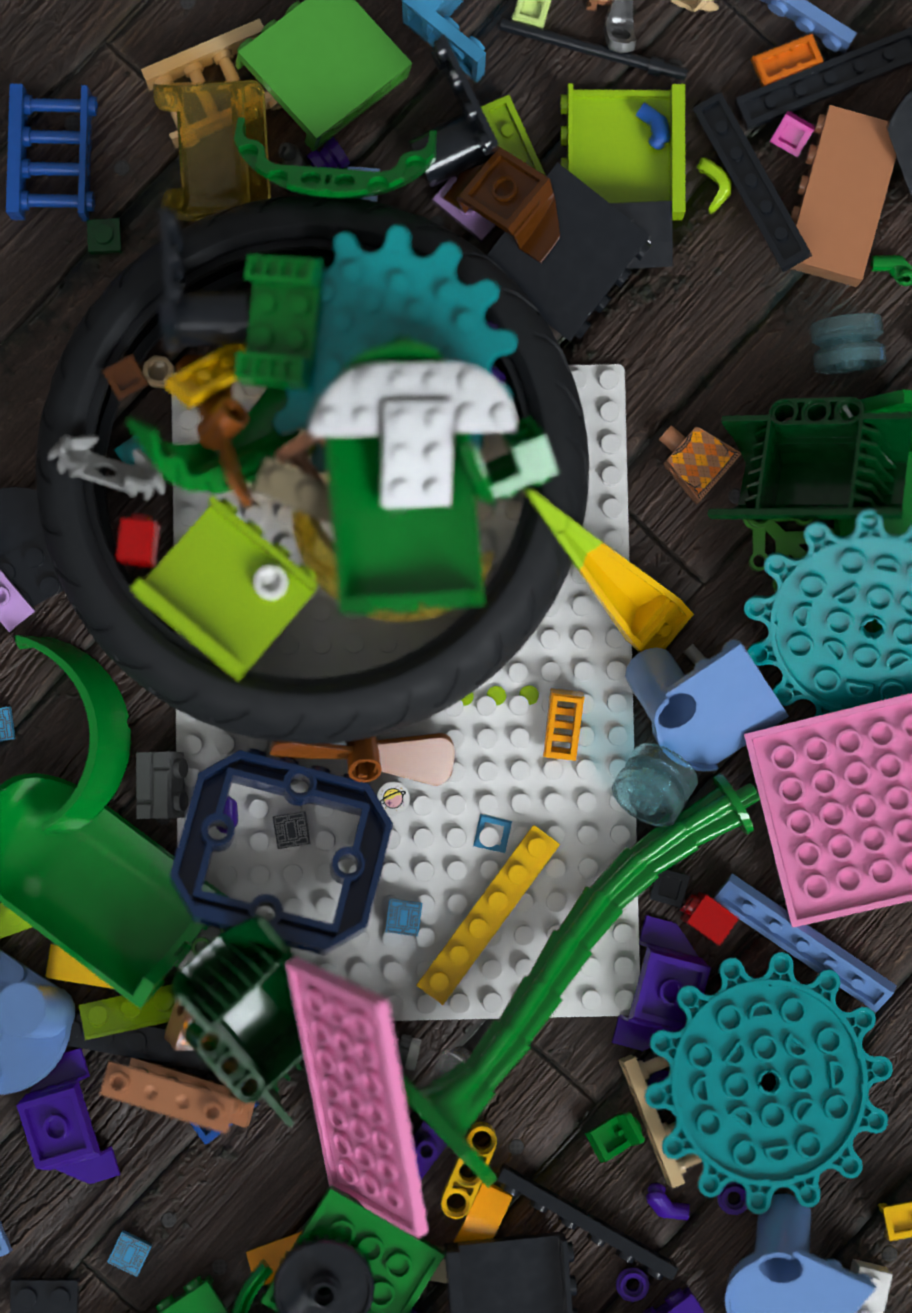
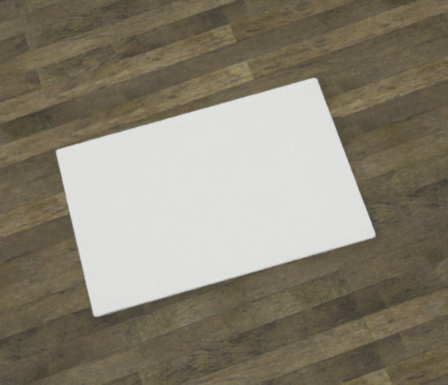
[172,364,640,1021]

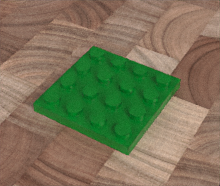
[261,1185,445,1313]

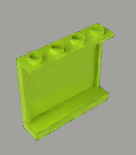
[560,84,685,220]

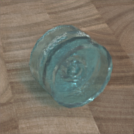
[809,313,887,374]
[612,744,698,827]

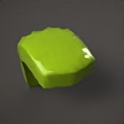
[697,157,733,214]

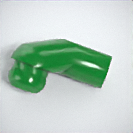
[870,255,912,286]

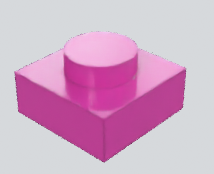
[770,111,816,157]

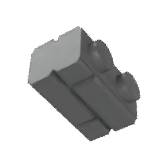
[136,752,188,819]

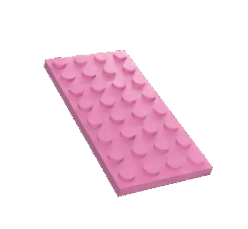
[285,957,428,1238]

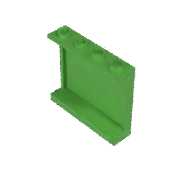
[235,0,412,152]

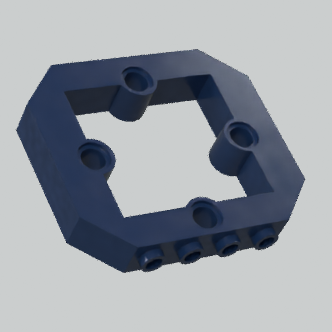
[170,748,393,956]

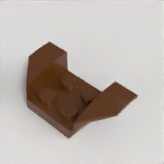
[443,147,560,263]

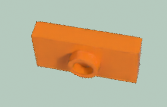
[751,33,824,87]

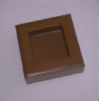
[102,354,149,400]

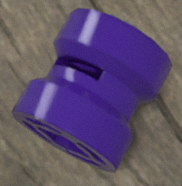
[305,137,350,169]

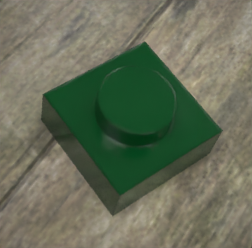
[87,218,122,255]

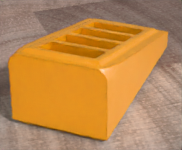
[543,688,584,761]

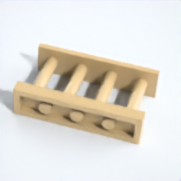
[141,18,282,149]
[618,1055,702,1188]

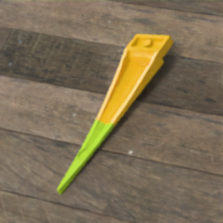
[525,488,694,653]

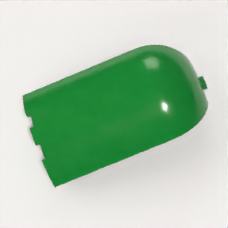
[324,336,485,615]
[0,773,228,1009]

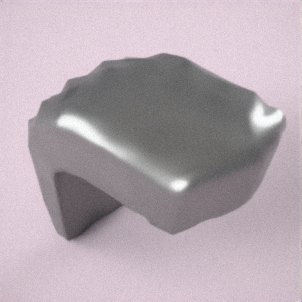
[604,0,636,53]

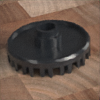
[273,1234,374,1313]

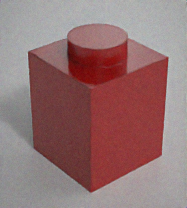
[116,514,160,568]

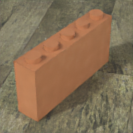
[790,105,896,287]

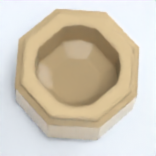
[143,355,175,388]

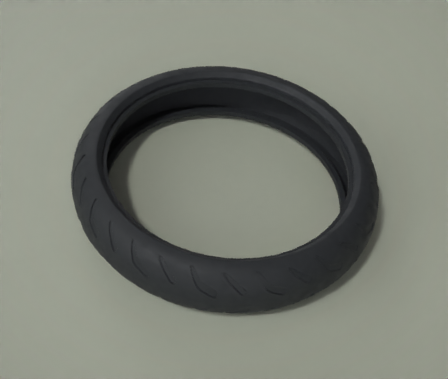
[36,196,589,744]

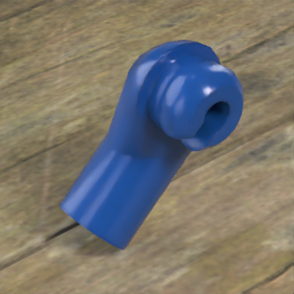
[636,102,671,150]

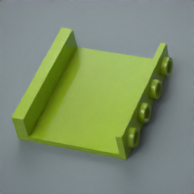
[130,495,318,682]

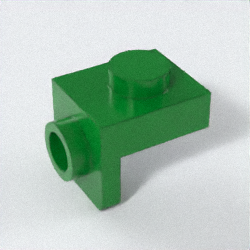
[585,1112,645,1163]

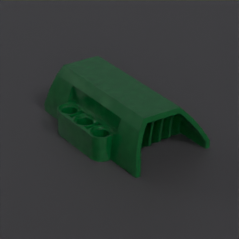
[707,397,912,519]
[172,914,304,1128]

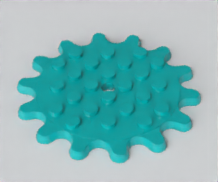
[272,224,518,473]
[744,509,912,717]
[644,952,893,1214]

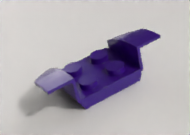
[611,915,711,1051]
[16,1048,121,1184]

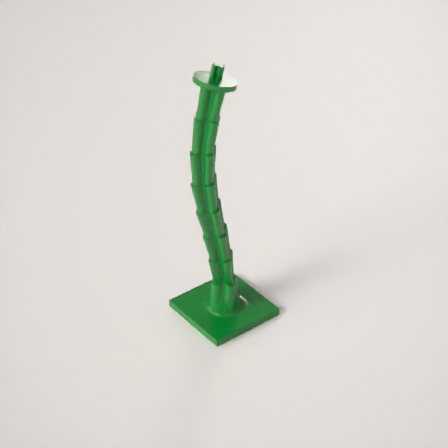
[400,774,761,1188]

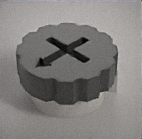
[397,1034,421,1072]

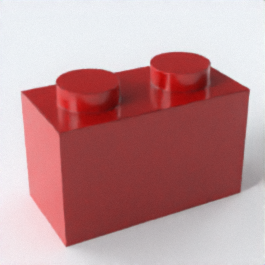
[680,892,739,946]

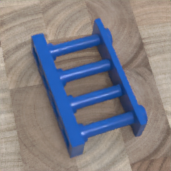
[6,84,98,221]

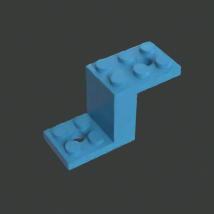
[402,0,486,83]

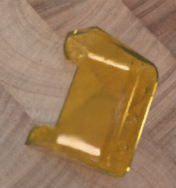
[153,80,270,221]

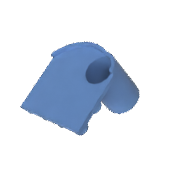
[625,640,789,771]
[0,949,75,1095]
[725,1194,876,1313]

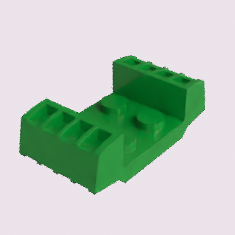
[235,254,323,391]

